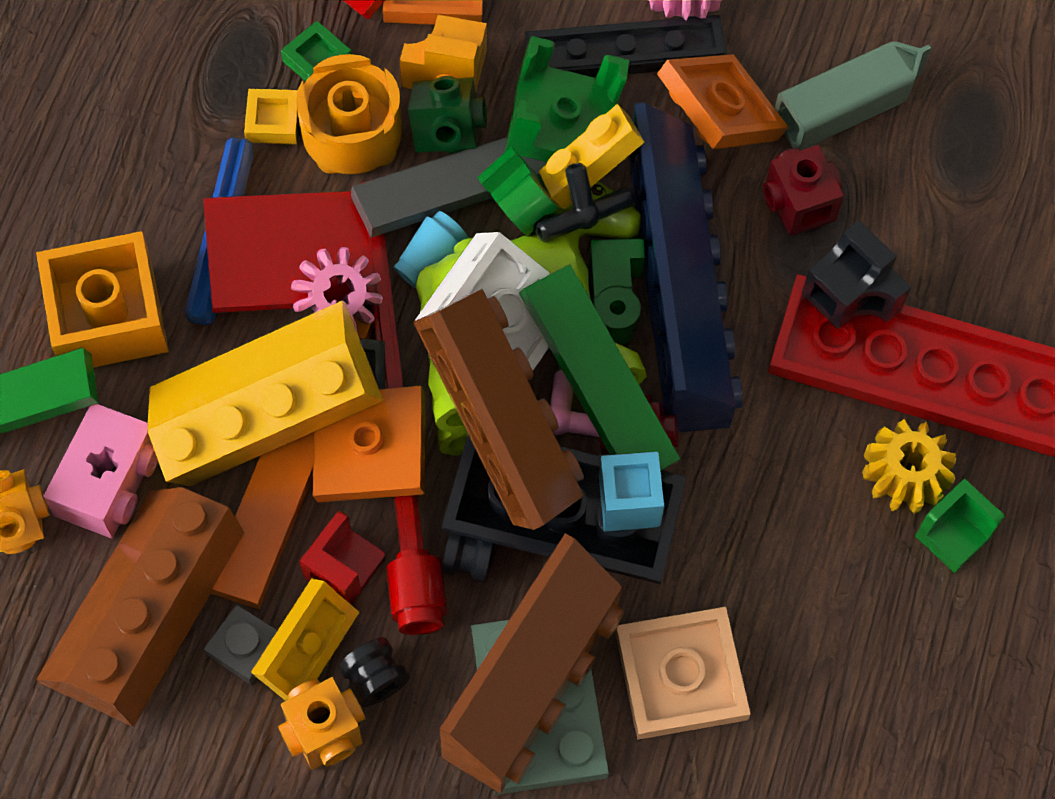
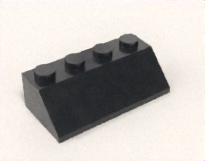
[442,434,687,585]

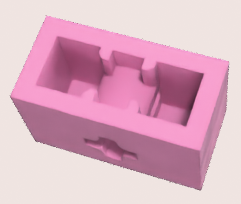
[43,404,158,539]

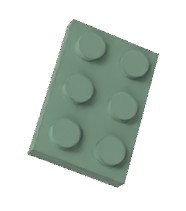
[471,620,609,795]

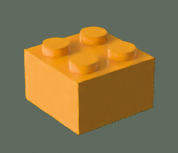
[36,231,169,368]

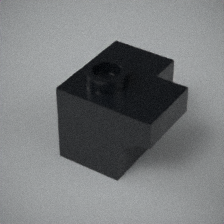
[802,220,911,330]

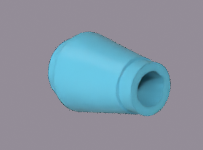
[393,211,469,288]

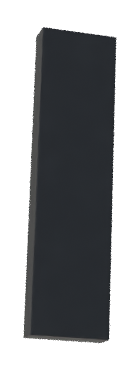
[525,15,727,77]

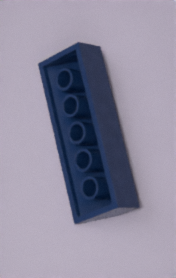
[628,103,742,432]

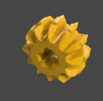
[862,419,956,514]

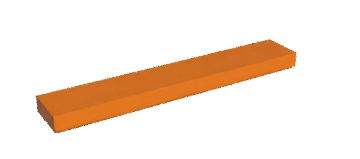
[211,315,374,610]

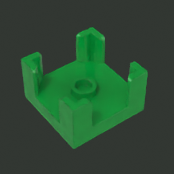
[505,36,629,162]

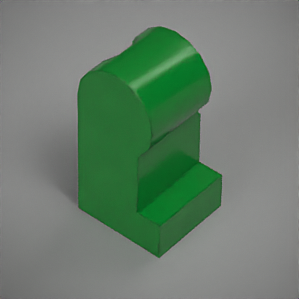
[477,146,560,237]
[589,239,645,345]

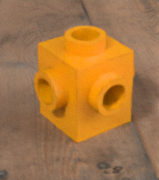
[0,469,50,554]
[278,677,365,770]

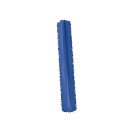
[185,137,254,326]

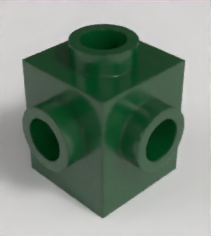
[408,76,487,153]

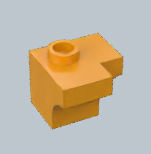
[400,15,487,92]

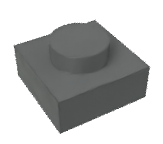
[203,605,277,685]

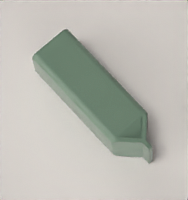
[775,42,931,150]

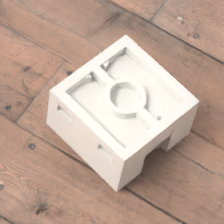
[415,232,550,371]

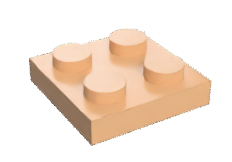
[615,607,751,740]

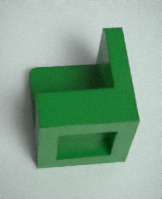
[915,478,1005,574]

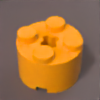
[296,54,402,174]

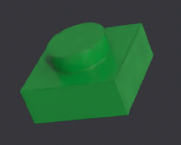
[281,21,352,81]

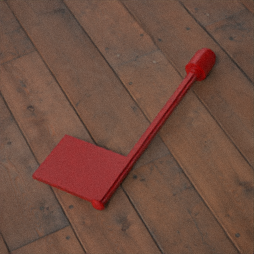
[203,181,448,636]

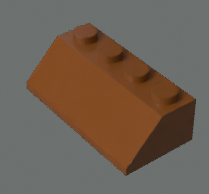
[413,289,584,530]
[36,487,244,727]
[440,533,625,794]

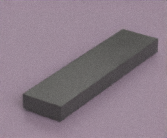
[351,137,547,238]

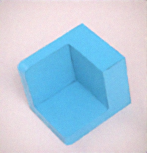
[599,452,664,532]

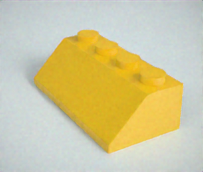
[147,301,383,487]

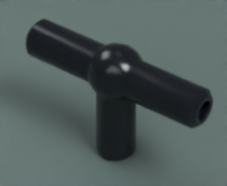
[536,163,634,242]

